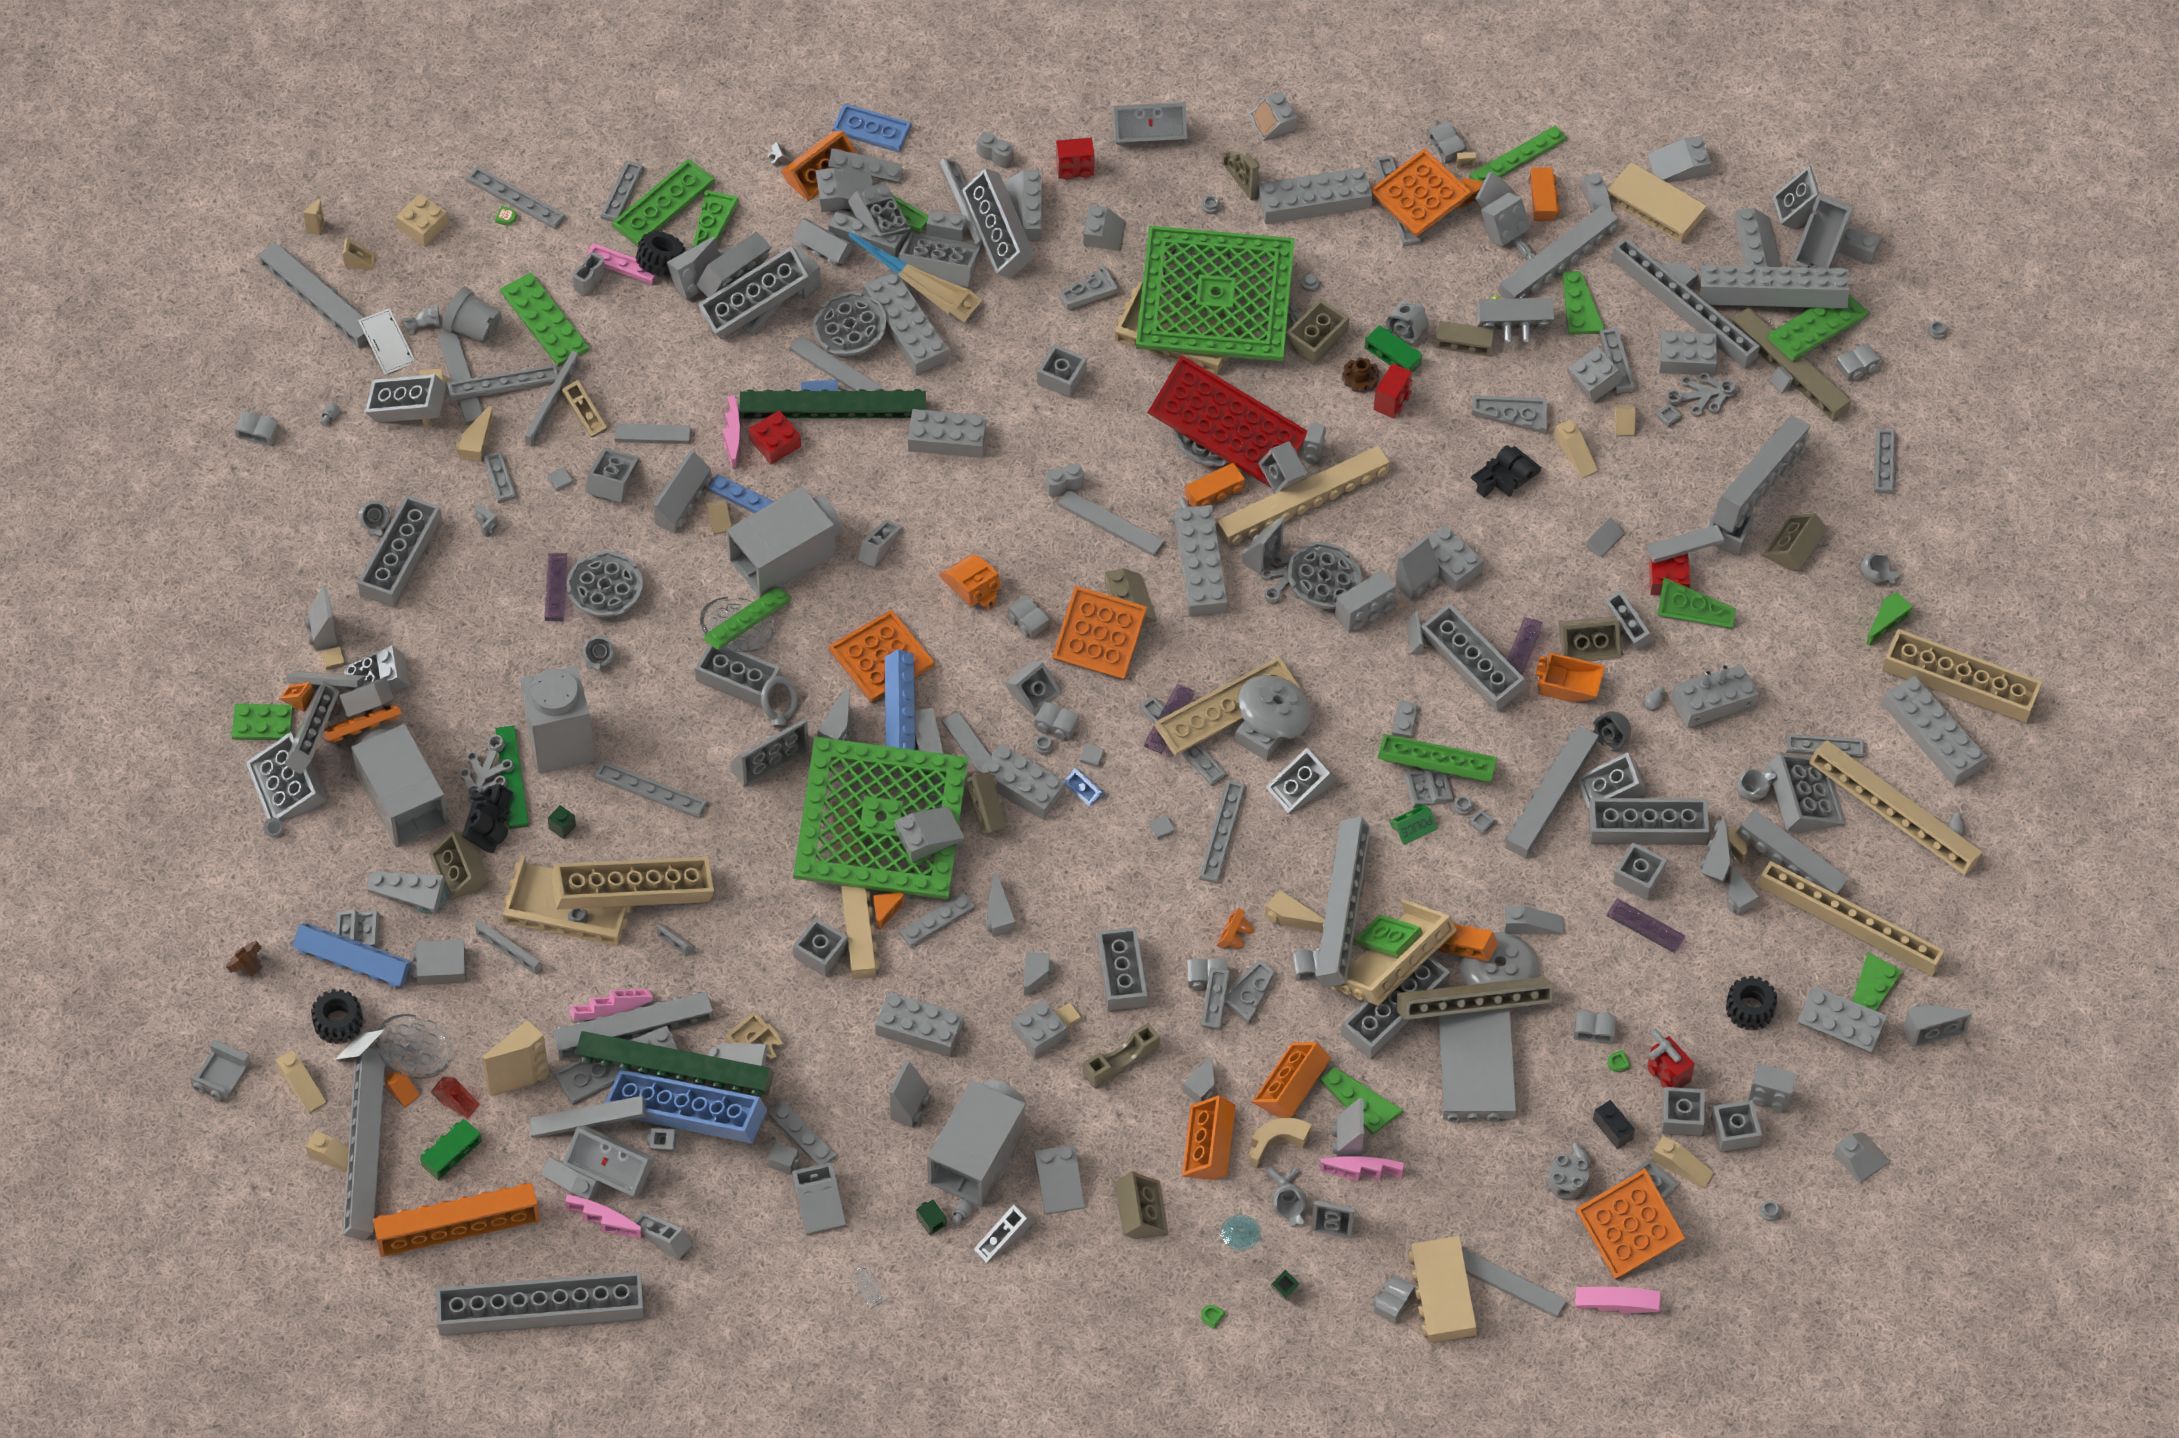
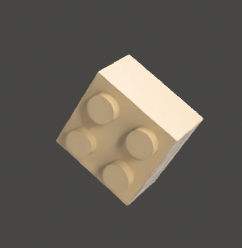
[395,194,449,247]

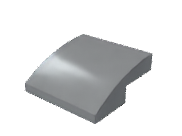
[1476,172,1517,209]
[1403,769,1453,808]
[336,909,380,948]

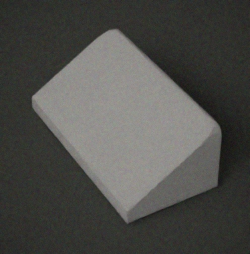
[1586,517,1624,557]
[1406,612,1424,654]
[657,924,696,956]

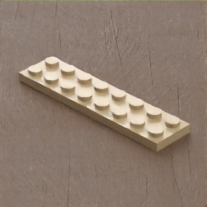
[1154,657,1300,756]

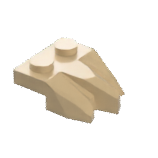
[724,1011,783,1060]

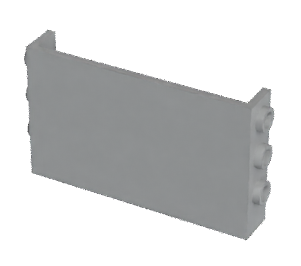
[1437,1008,1516,1122]

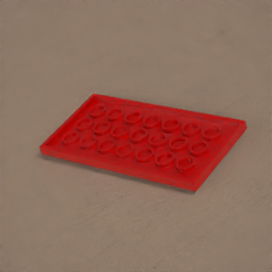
[1147,355,1307,487]

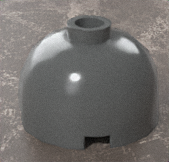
[1593,711,1632,751]

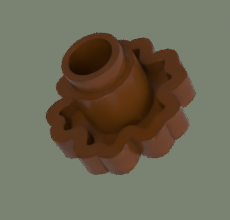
[1342,357,1380,393]
[226,941,263,977]

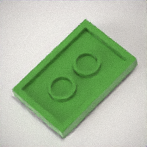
[232,704,293,740]
[1355,914,1423,958]

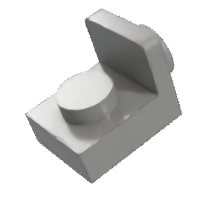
[475,504,498,537]

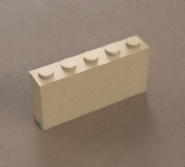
[1607,162,1707,243]
[1408,1236,1477,1343]

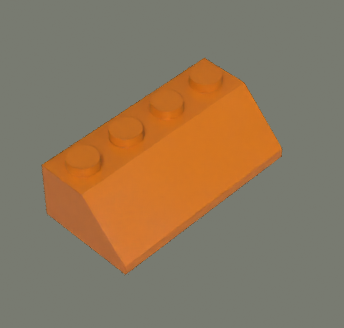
[781,131,857,201]
[1252,1042,1331,1118]
[1182,1095,1236,1180]

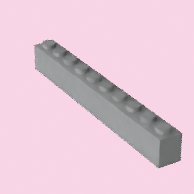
[1611,237,1760,369]
[1316,816,1370,988]
[343,1047,387,1240]

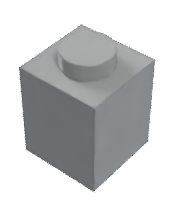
[768,1142,801,1175]

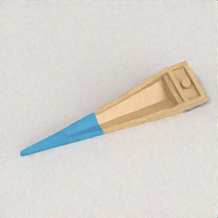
[848,232,982,323]

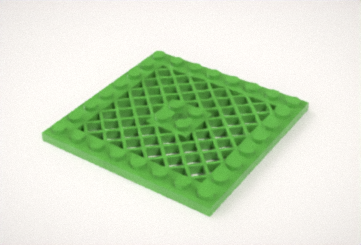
[1136,226,1295,362]
[793,737,968,899]

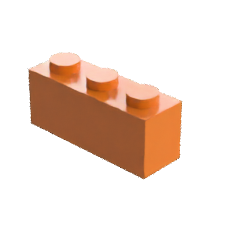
[1530,167,1560,221]
[1185,463,1245,507]
[1438,922,1499,962]

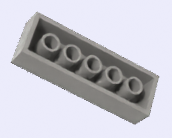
[1257,167,1372,224]
[961,168,1035,278]
[698,246,815,339]
[863,272,948,376]
[357,495,442,607]
[1174,505,1227,616]
[1421,603,1526,712]
[1882,676,1987,786]
[1589,798,1709,844]
[1341,956,1450,1059]

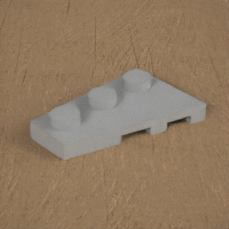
[1060,265,1118,310]
[1224,959,1274,1024]

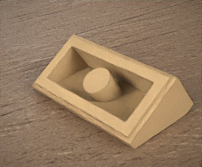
[303,199,325,235]

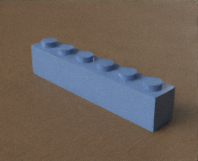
[885,649,915,750]
[292,922,413,987]

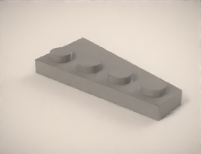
[366,872,445,913]

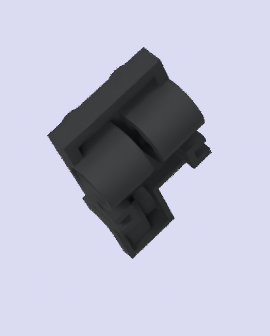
[1471,445,1542,498]
[462,784,513,853]

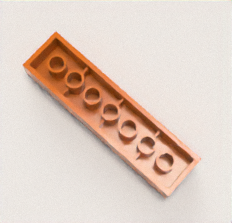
[373,1183,540,1257]

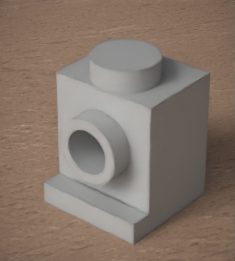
[647,1128,680,1152]

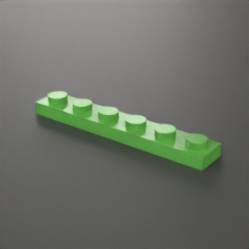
[1469,125,1566,182]
[704,587,791,650]

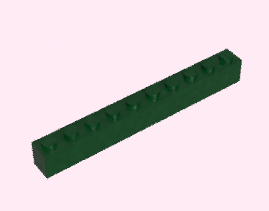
[740,389,926,419]
[575,1031,774,1097]

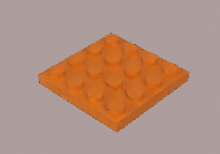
[1370,148,1472,237]
[1052,585,1148,680]
[828,609,935,703]
[321,704,402,743]
[1576,1168,1686,1279]

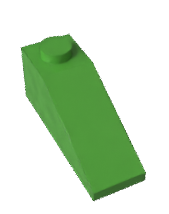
[1867,592,1913,645]

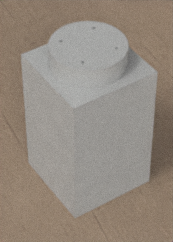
[727,486,842,598]
[520,666,595,773]
[352,724,449,846]
[927,1080,1026,1207]

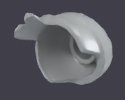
[358,501,391,537]
[1861,552,1899,584]
[583,636,615,671]
[1737,766,1776,801]
[1272,1184,1307,1227]

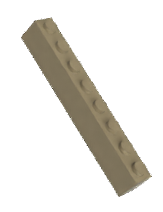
[1732,308,1851,421]
[1397,977,1554,1020]

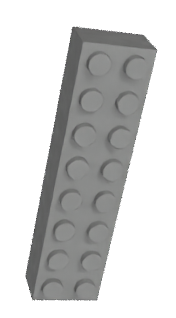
[1700,265,1849,308]
[1713,415,1811,533]

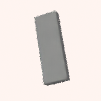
[483,451,516,503]
[1201,967,1230,1029]

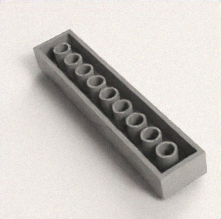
[436,1272,644,1335]

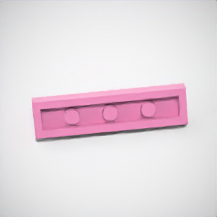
[586,243,657,285]

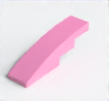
[722,395,740,469]
[570,989,653,1021]
[1320,1156,1405,1181]
[565,1194,642,1239]
[1575,1287,1662,1314]

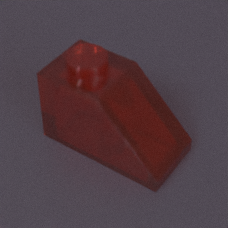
[431,1077,480,1119]

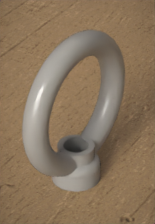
[761,676,798,726]

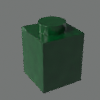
[547,805,576,839]
[916,1200,947,1235]
[1270,1269,1300,1300]

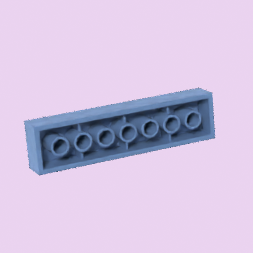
[605,1070,767,1144]

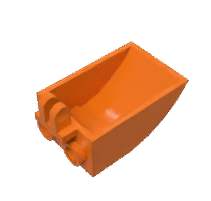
[939,554,1001,611]
[1535,652,1605,702]

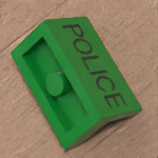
[1389,805,1437,845]

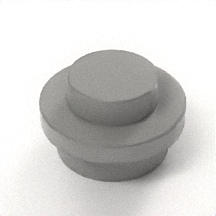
[1201,195,1220,213]
[1301,274,1319,291]
[1928,321,1947,339]
[1034,735,1053,754]
[1453,796,1472,815]
[263,817,283,837]
[568,908,588,923]
[1760,1201,1780,1221]

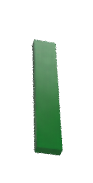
[495,725,529,829]

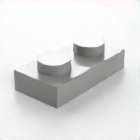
[1392,700,1417,738]

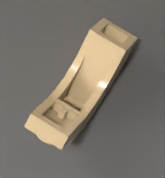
[1248,1118,1312,1168]

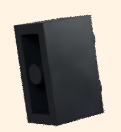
[1593,1100,1635,1149]

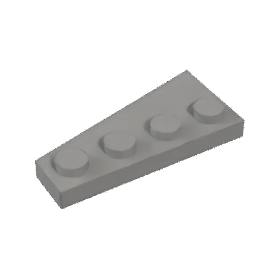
[1472,395,1547,433]

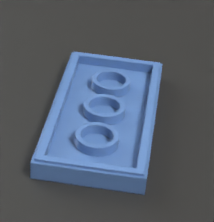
[832,103,912,152]

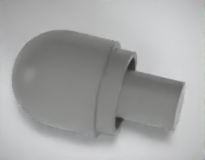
[320,403,340,426]
[1644,686,1665,711]
[1948,812,1964,836]
[1572,1142,1591,1167]
[952,1199,973,1226]

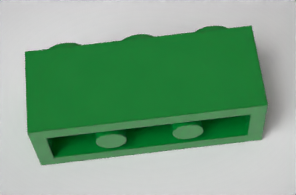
[1365,325,1422,373]
[420,1119,482,1181]

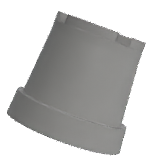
[442,286,502,344]

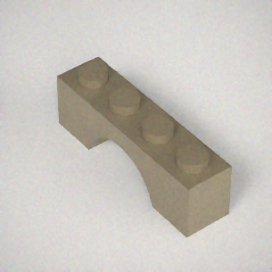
[1083,1022,1160,1088]

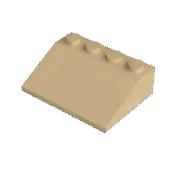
[482,1020,549,1096]

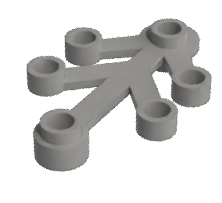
[1666,373,1736,417]
[1261,549,1301,604]
[459,735,514,803]

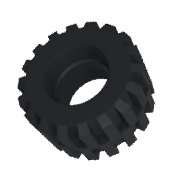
[636,231,685,277]
[1726,976,1777,1030]
[311,989,363,1044]

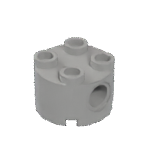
[1386,300,1429,344]
[1548,1154,1589,1200]

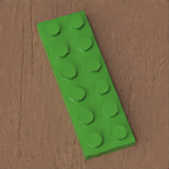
[612,159,715,247]
[500,273,589,367]
[1767,294,1869,361]
[1378,734,1497,782]

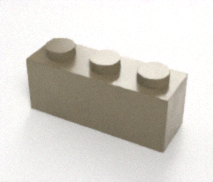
[1435,321,1494,357]

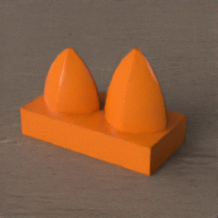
[1217,908,1254,949]

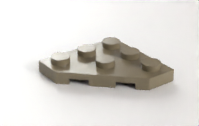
[1222,151,1260,200]

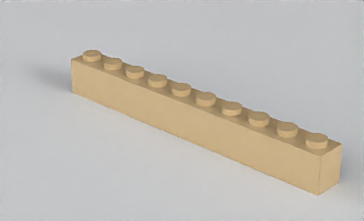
[1216,446,1390,546]
[1809,740,1983,875]
[831,800,879,979]
[1759,861,1945,976]

